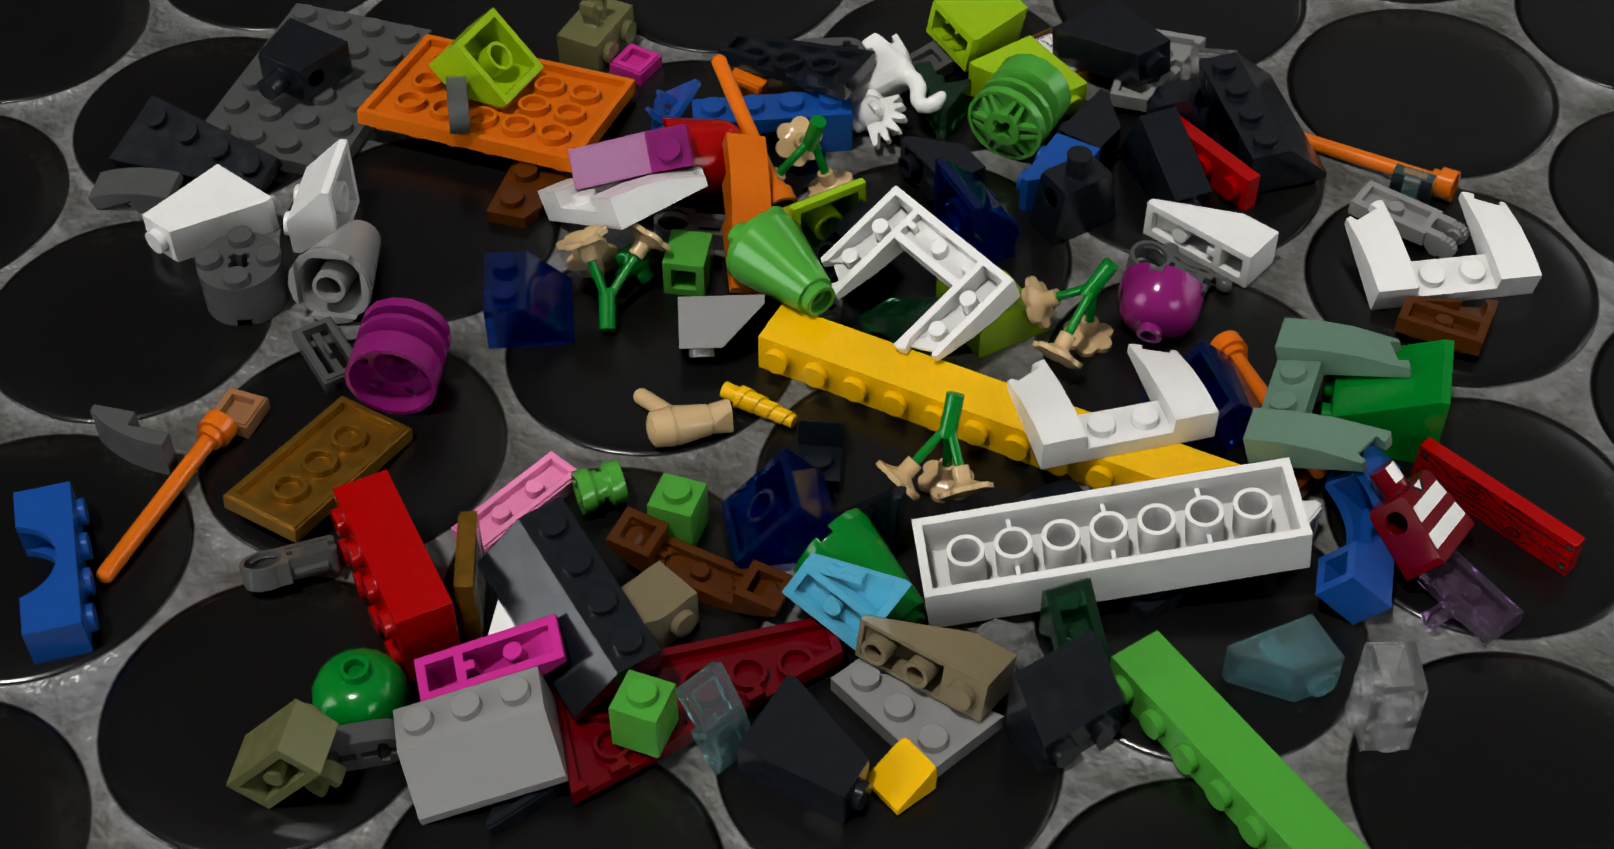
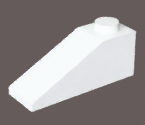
[1143,198,1279,288]

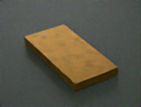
[223,396,413,543]

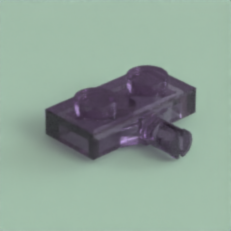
[1418,550,1524,645]

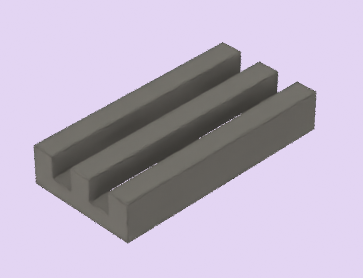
[291,316,352,395]

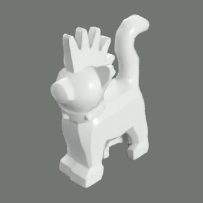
[849,33,946,150]

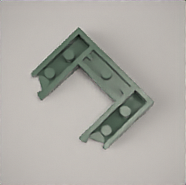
[1243,318,1412,472]

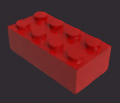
[330,469,461,683]

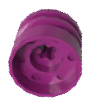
[344,297,452,415]

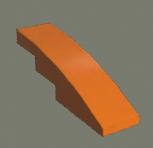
[722,132,772,296]

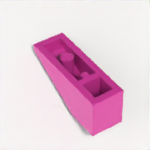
[414,614,567,701]

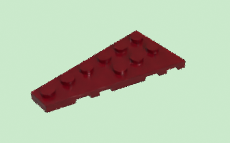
[546,618,843,805]

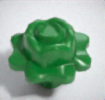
[614,243,656,285]

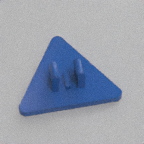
[645,78,701,130]

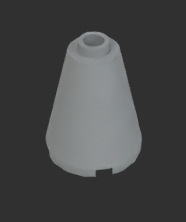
[288,220,381,324]

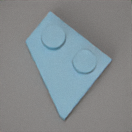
[782,552,912,650]

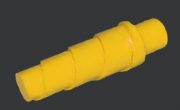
[720,381,798,428]

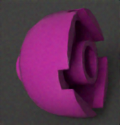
[1117,263,1205,343]

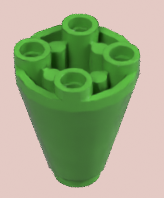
[726,206,835,316]

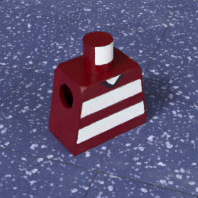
[1369,460,1475,581]

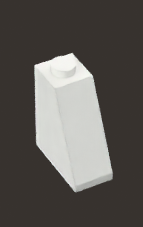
[142,164,279,262]

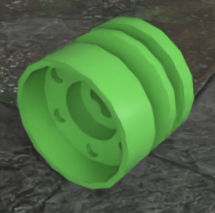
[967,54,1071,160]

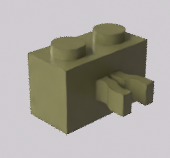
[557,0,637,72]
[226,699,347,809]

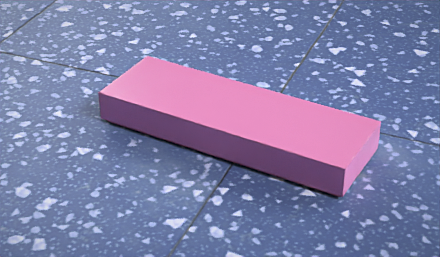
[451,451,578,554]

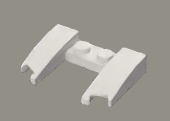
[537,166,708,230]
[820,185,1020,361]
[1344,192,1542,310]
[1007,344,1219,469]

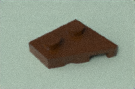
[486,160,573,229]
[1394,296,1499,357]

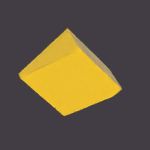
[869,737,937,816]

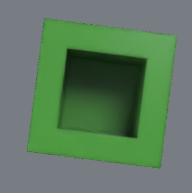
[662,229,714,296]
[647,472,709,546]
[608,669,679,758]

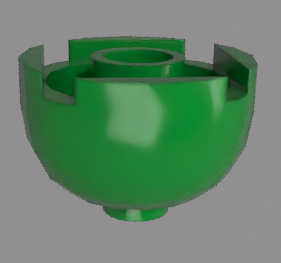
[312,647,413,725]

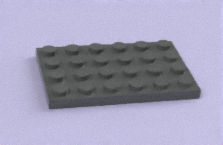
[206,3,432,175]

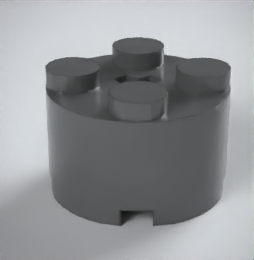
[195,226,289,326]

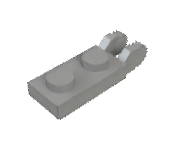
[1348,180,1469,258]

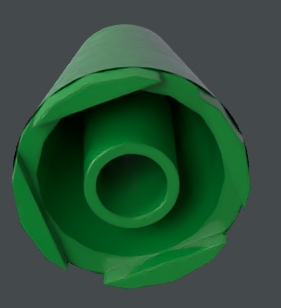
[794,508,925,624]

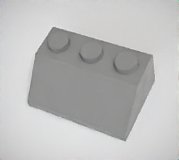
[393,666,569,825]

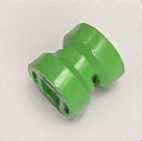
[571,459,628,515]

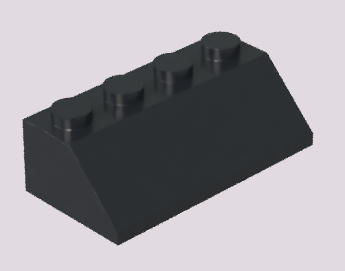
[1198,52,1327,193]
[478,496,662,722]

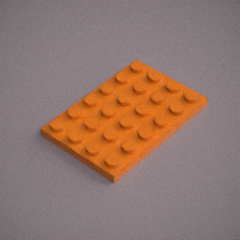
[356,34,636,173]

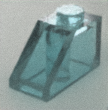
[1222,614,1344,702]

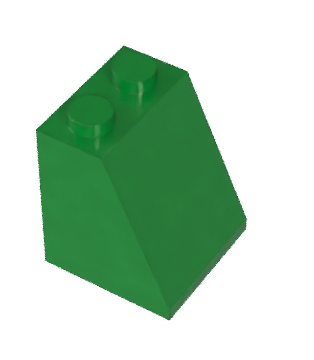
[1319,339,1454,463]

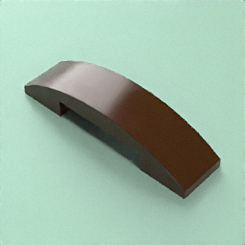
[606,506,793,617]

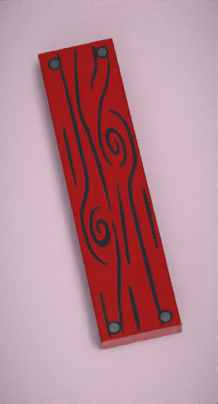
[1411,437,1586,576]

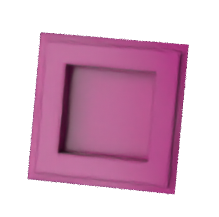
[609,43,662,86]

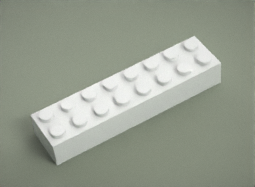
[911,457,1313,627]

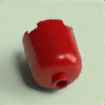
[659,117,742,198]

